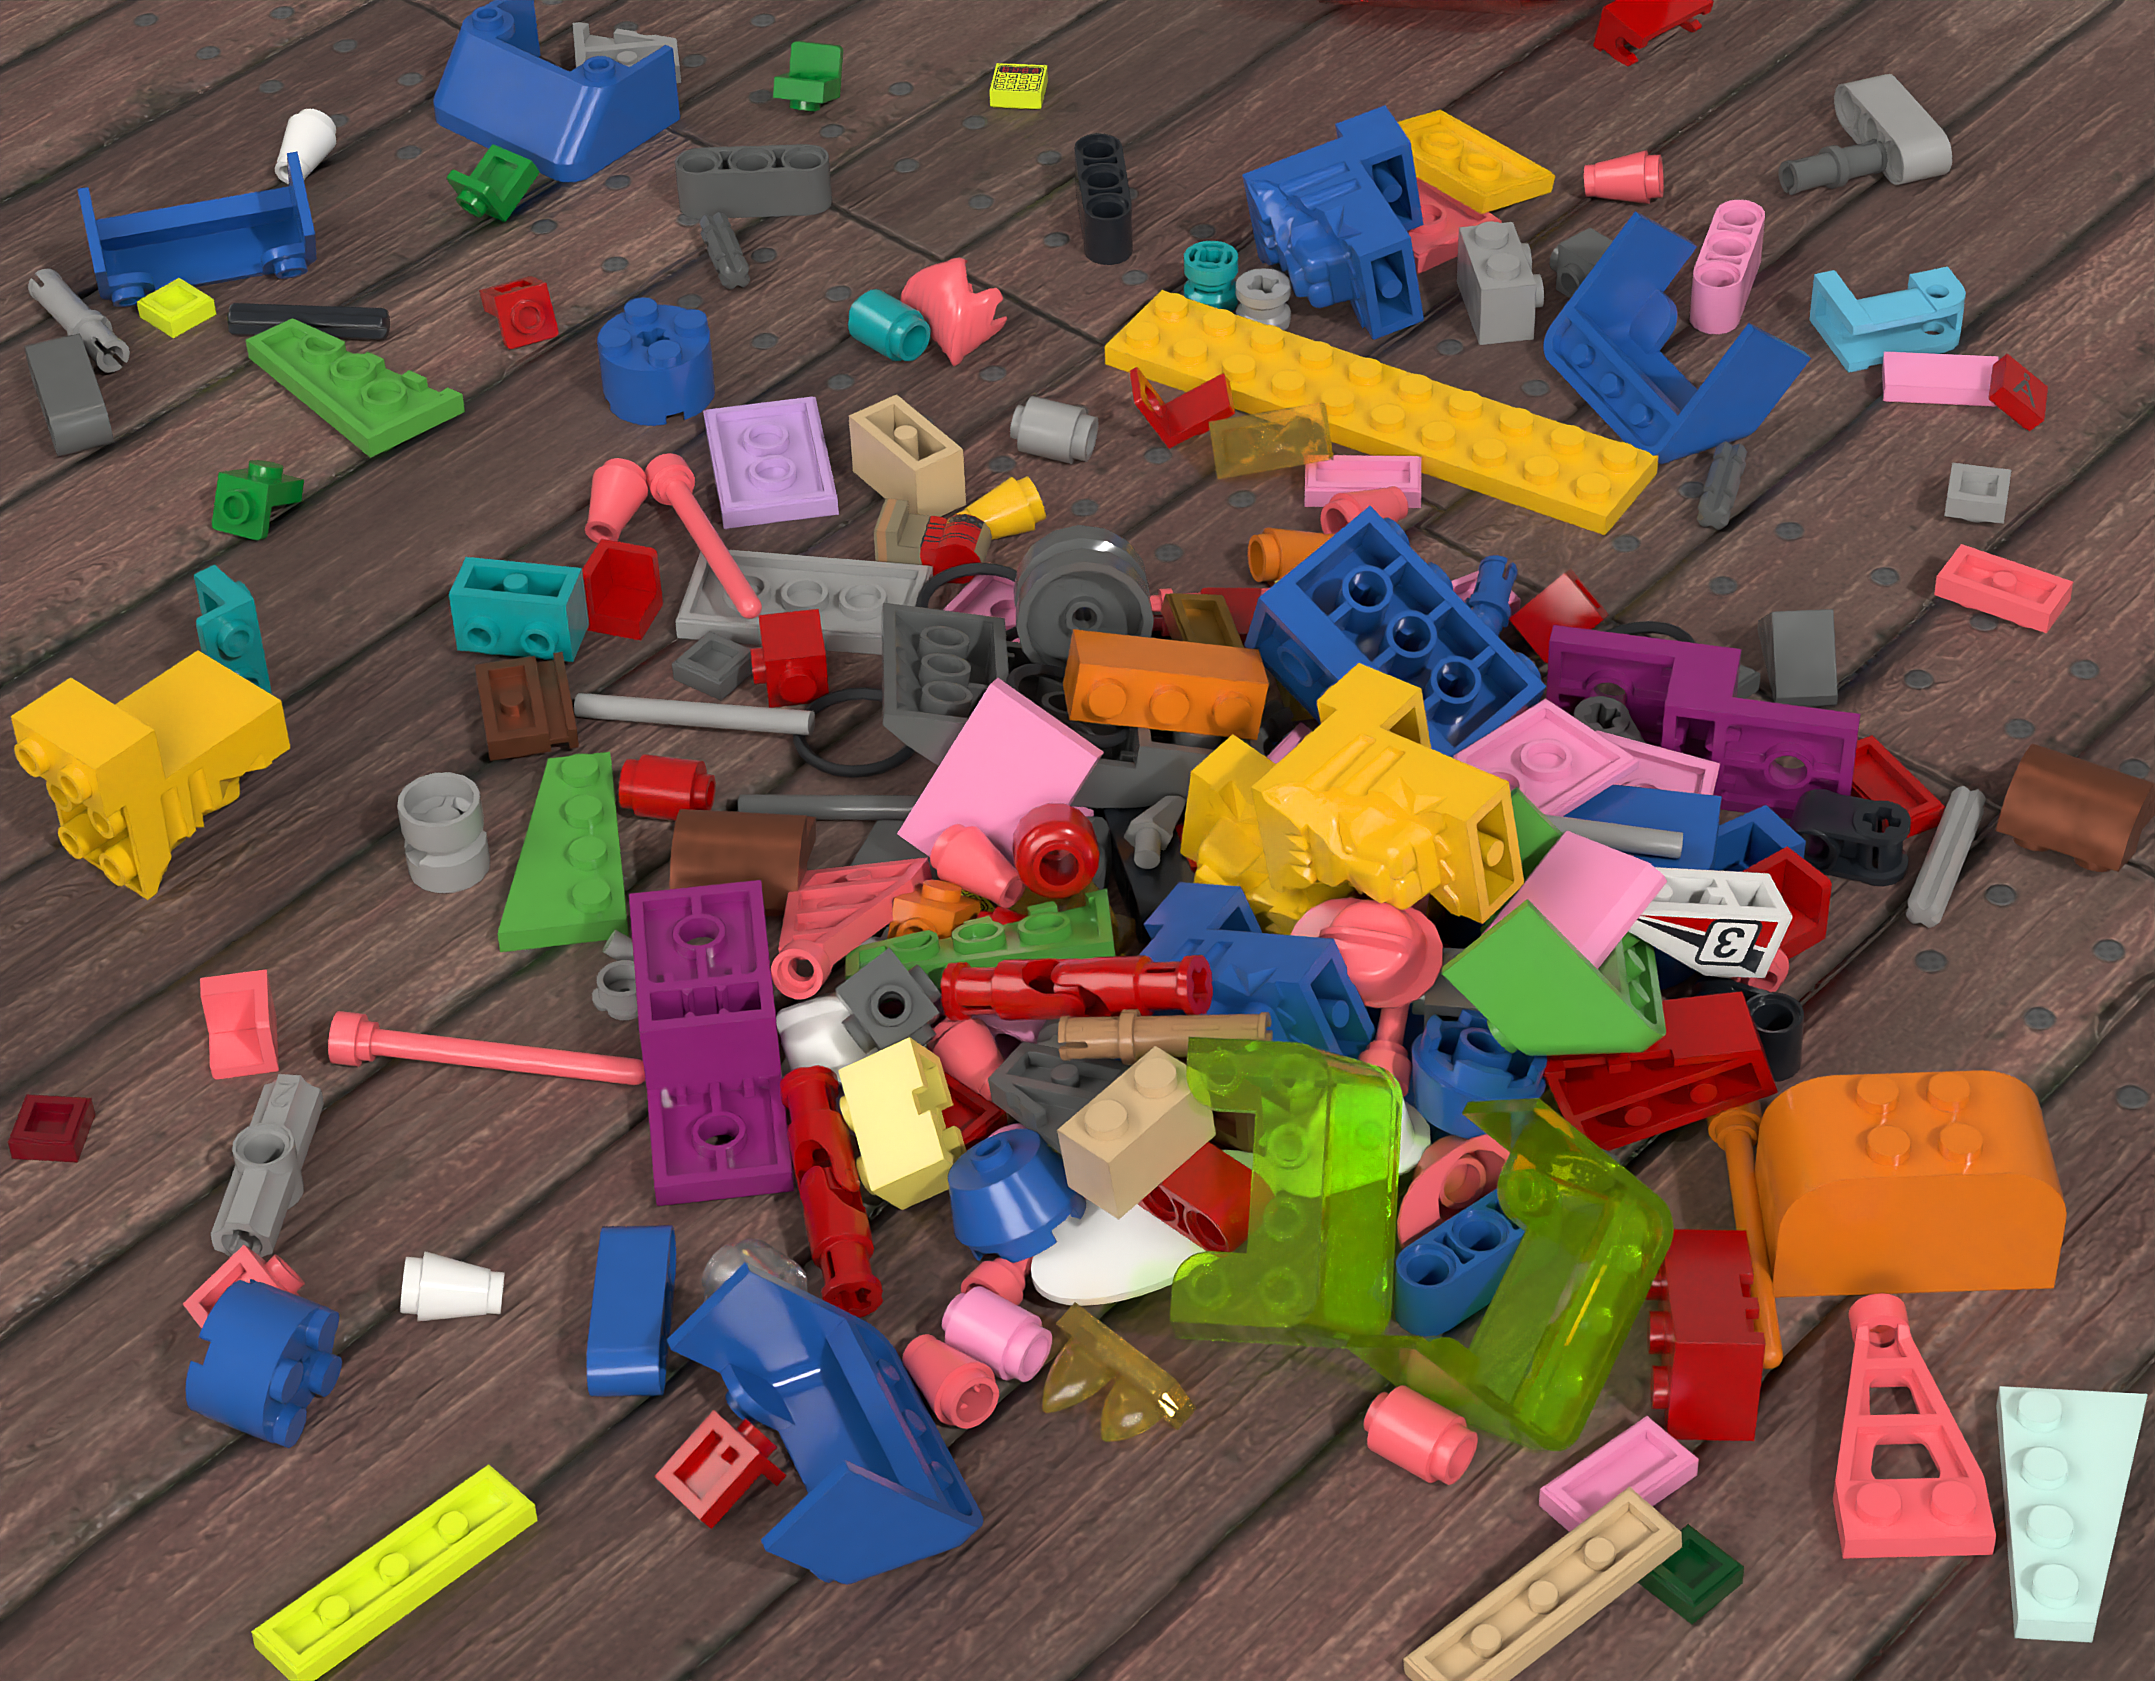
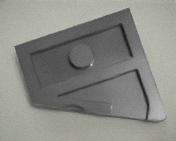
[988,1041,1132,1155]

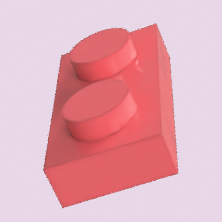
[1934,544,2073,633]

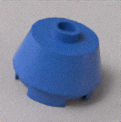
[1412,1009,1547,1139]
[948,1129,1086,1263]

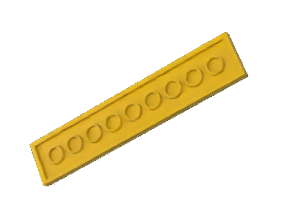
[1105,290,1658,536]

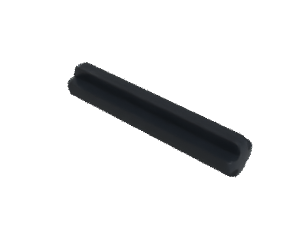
[227,303,390,341]

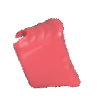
[900,257,1007,366]

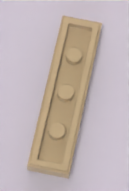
[1403,1486,1682,1681]

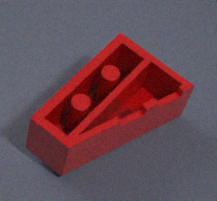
[1544,991,1778,1151]
[1644,1229,1766,1441]

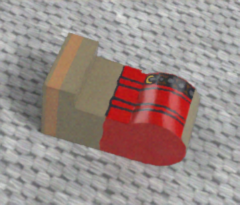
[874,498,992,584]

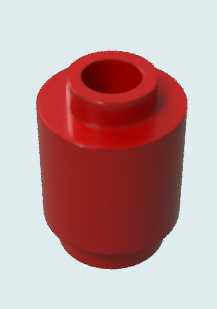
[619,754,716,821]

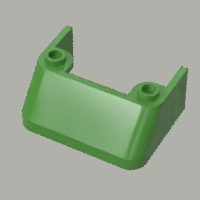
[1442,787,1666,1056]

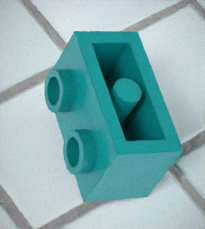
[449,557,589,662]

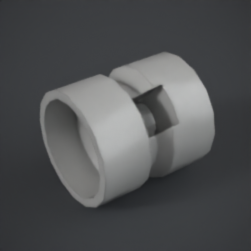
[397,772,490,893]

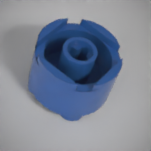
[597,297,715,426]
[185,1279,342,1448]

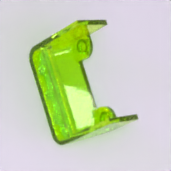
[1345,1098,1674,1451]

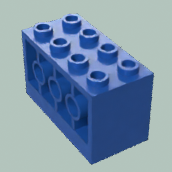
[1244,506,1546,758]

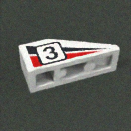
[1628,867,1793,978]

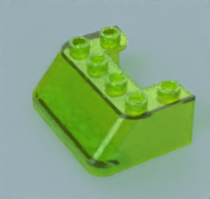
[1170,1037,1403,1349]

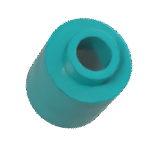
[848,289,931,361]

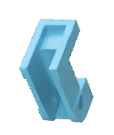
[1809,267,1966,373]

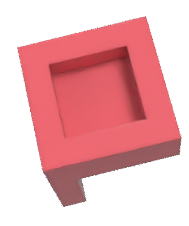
[200,969,279,1079]

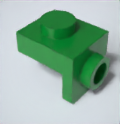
[773,41,843,111]
[446,144,540,222]
[212,460,304,540]

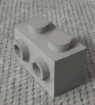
[1457,221,1544,345]

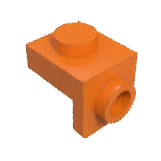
[887,880,982,940]

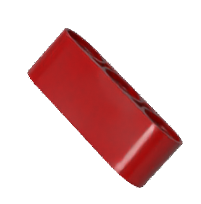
[1138,1142,1278,1259]

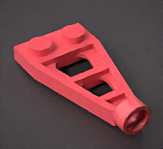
[771,857,932,999]
[1833,1293,1996,1559]

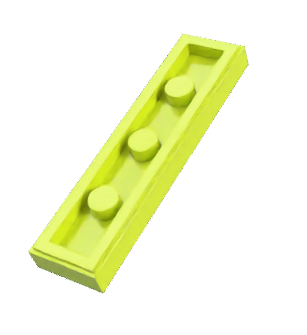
[251,1464,538,1681]

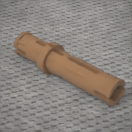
[1058,1009,1273,1065]

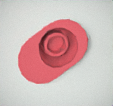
[1291,898,1443,1008]
[1397,1133,1532,1250]

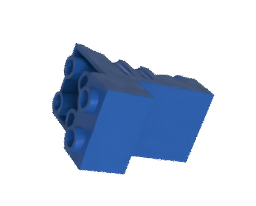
[1242,105,1424,340]
[1115,882,1377,1093]

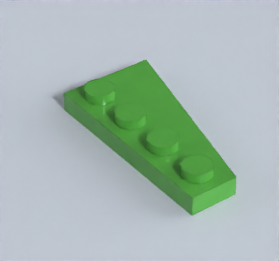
[246,318,465,458]
[497,752,629,952]
[845,888,1115,1003]

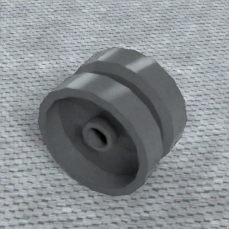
[1014,525,1154,682]

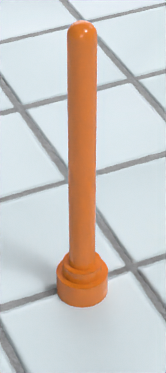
[1706,1100,1783,1369]

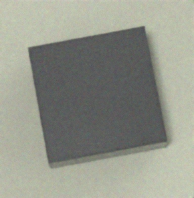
[672,631,752,701]

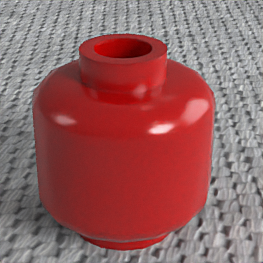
[1012,803,1100,899]

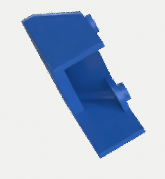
[433,0,680,182]
[78,151,317,307]
[1543,211,1811,464]
[667,1262,983,1585]

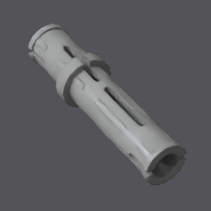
[28,269,130,372]

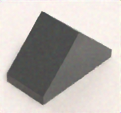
[1757,609,1838,706]

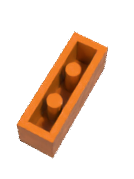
[1063,629,1269,740]

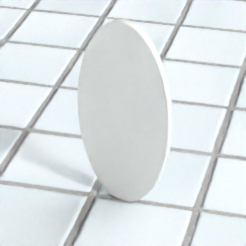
[1031,1150,1278,1306]

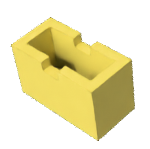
[838,1037,966,1210]

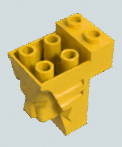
[11,650,290,900]
[1251,663,1524,924]
[1180,734,1445,935]

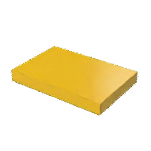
[1397,109,1555,214]

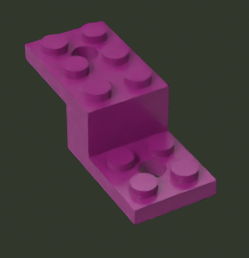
[1546,625,1861,819]
[629,880,794,1206]

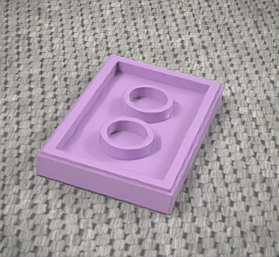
[703,397,839,529]

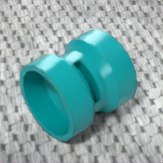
[1184,241,1238,312]

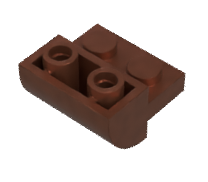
[1995,743,2155,872]
[669,809,816,916]

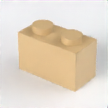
[849,394,966,517]
[1057,1046,1216,1220]

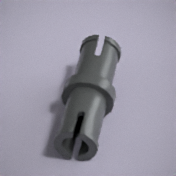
[1778,139,1888,195]

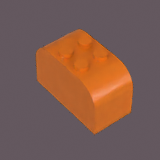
[1754,1070,2067,1298]

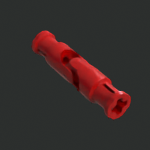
[940,955,1213,1021]
[779,1065,883,1318]

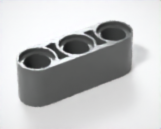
[675,144,832,219]
[24,333,114,456]

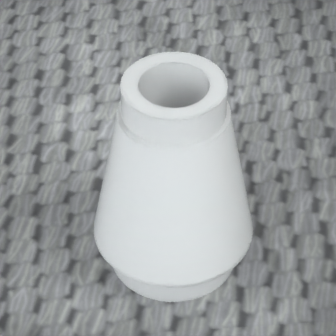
[275,109,336,184]
[400,1251,505,1322]

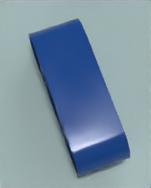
[1394,1174,1564,1337]
[586,1225,676,1397]

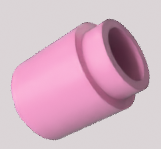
[942,1286,1052,1382]

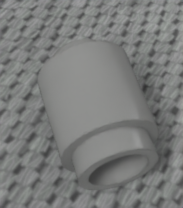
[1010,396,1099,464]

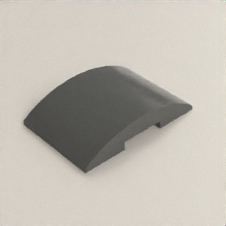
[881,602,1265,808]

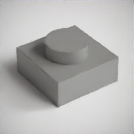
[1944,463,2011,524]

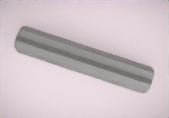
[1906,786,1986,928]

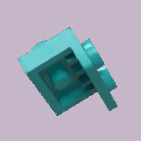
[194,565,272,693]

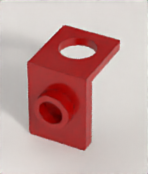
[1130,367,1235,449]

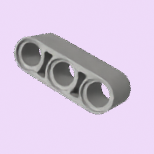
[1834,74,1952,185]

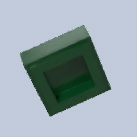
[1637,1524,1744,1625]

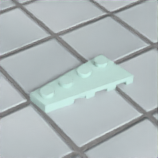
[1996,1386,2148,1643]

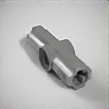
[211,1074,324,1258]

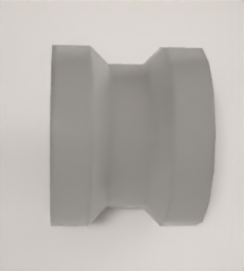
[1235,268,1291,330]

